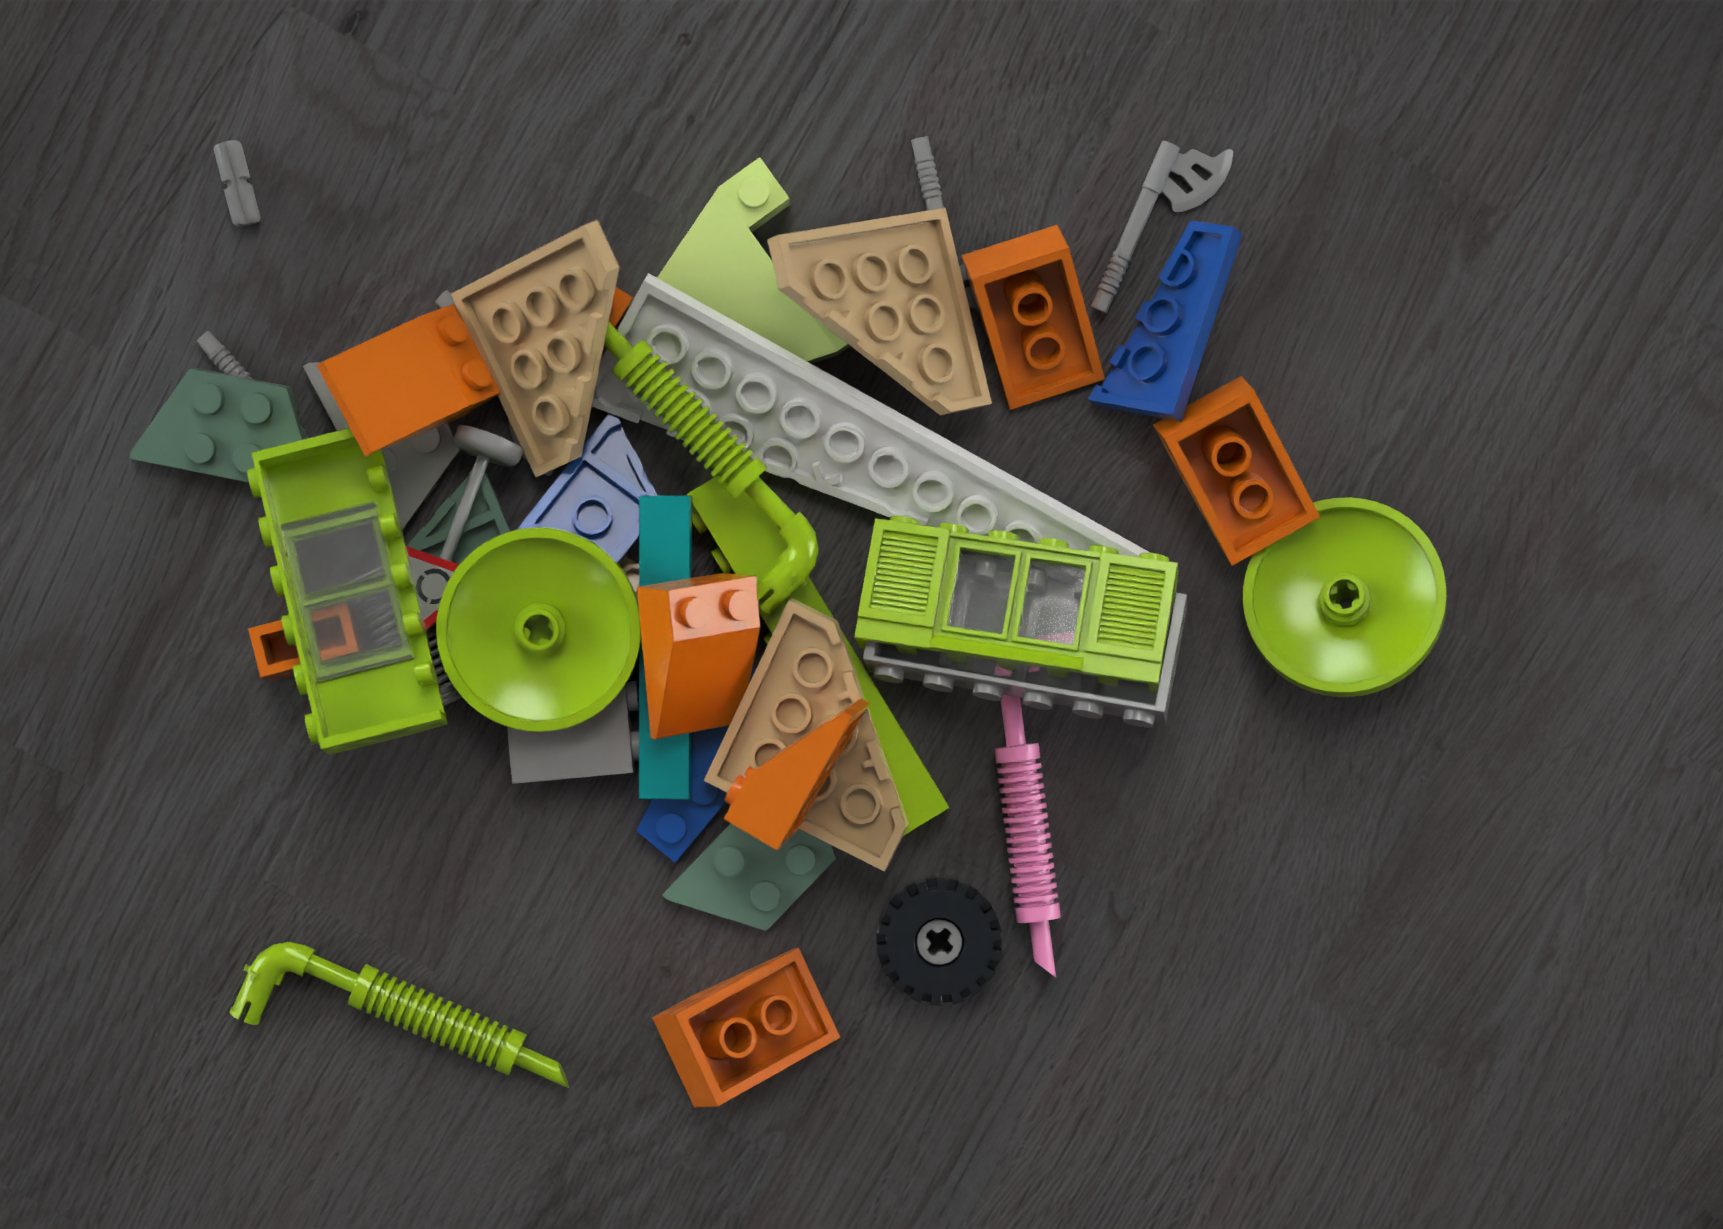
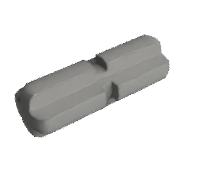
[214,140,260,227]

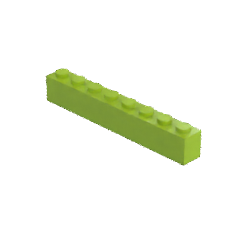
[687,475,949,836]

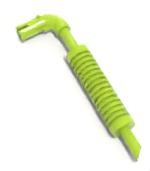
[604,322,819,616]
[229,942,569,1088]

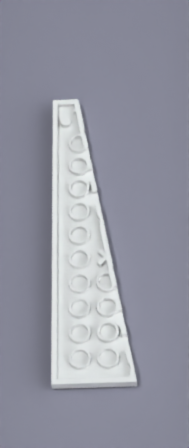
[592,273,1150,584]

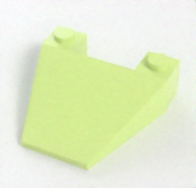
[657,157,850,364]

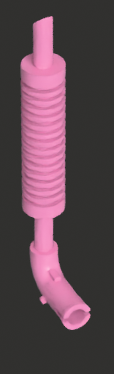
[994,631,1075,978]

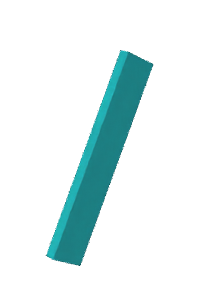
[639,495,692,800]

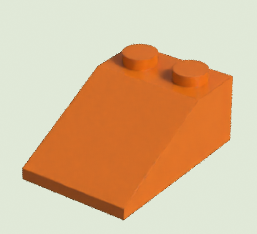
[961,225,1105,410]
[317,304,501,457]
[1153,376,1320,566]
[637,573,760,739]
[724,698,869,850]
[652,948,841,1108]

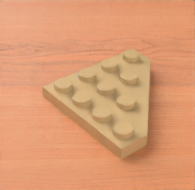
[767,208,992,415]
[451,220,619,477]
[704,598,909,871]

